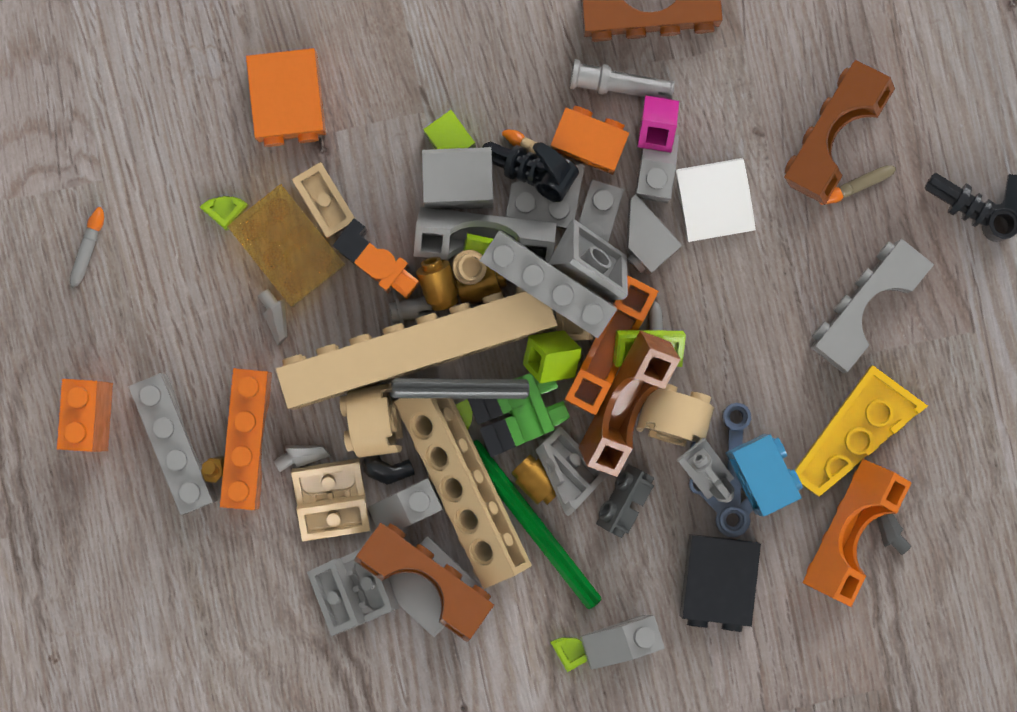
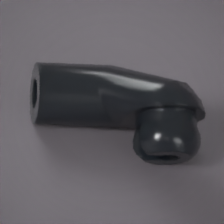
[363,455,415,485]

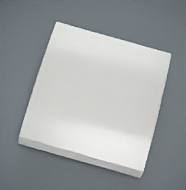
[675,158,756,242]

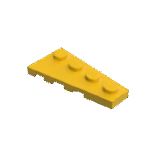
[794,365,928,497]

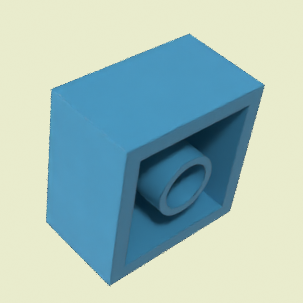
[725,434,803,517]

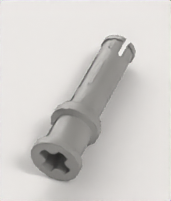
[569,59,675,100]

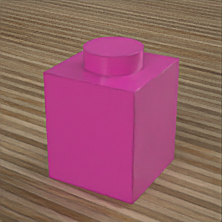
[637,95,679,153]

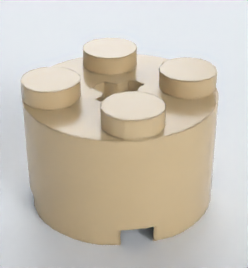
[340,383,403,458]
[636,384,714,447]

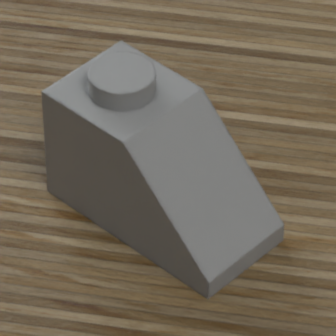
[635,135,679,203]
[627,195,682,275]
[367,478,444,529]
[580,615,665,670]

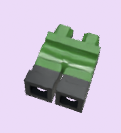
[468,373,570,458]

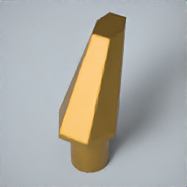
[201,456,224,483]

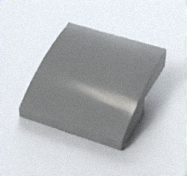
[388,536,482,637]
[307,548,399,636]

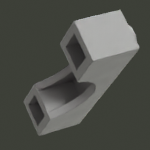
[413,207,557,262]
[479,230,617,339]
[811,239,934,373]
[128,373,218,515]

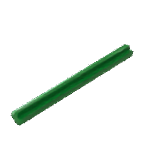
[473,440,602,609]

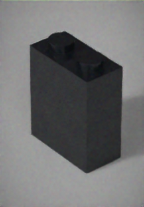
[680,534,761,632]

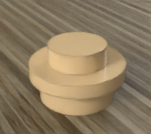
[452,250,487,285]

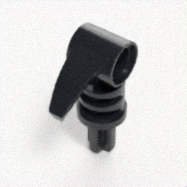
[482,142,579,203]
[925,173,1017,242]

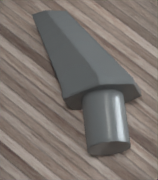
[877,514,911,555]

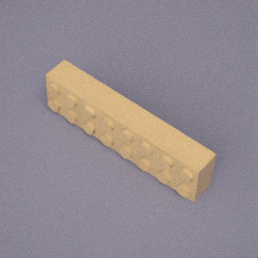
[275,287,557,410]

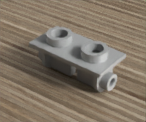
[677,438,734,503]

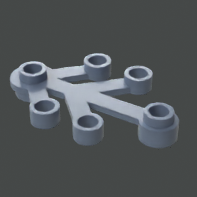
[689,403,753,537]

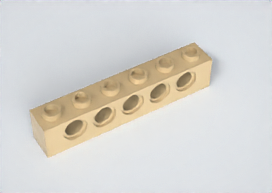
[394,378,532,589]

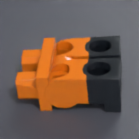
[332,218,420,299]

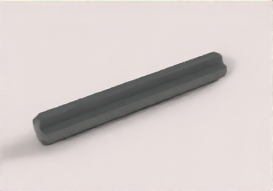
[391,378,529,399]

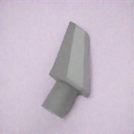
[258,289,288,346]
[273,445,331,472]

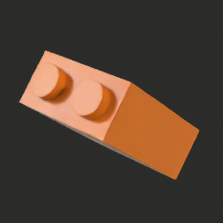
[246,48,326,147]
[57,379,113,452]

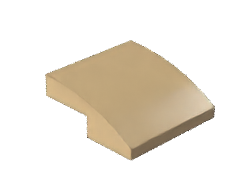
[291,458,370,542]

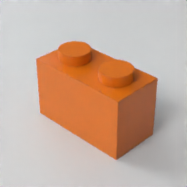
[550,106,630,175]

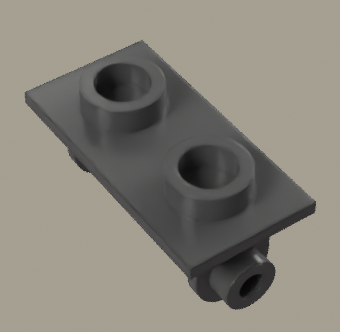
[596,464,654,538]

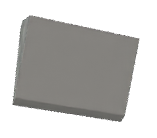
[422,147,494,210]
[548,219,628,301]

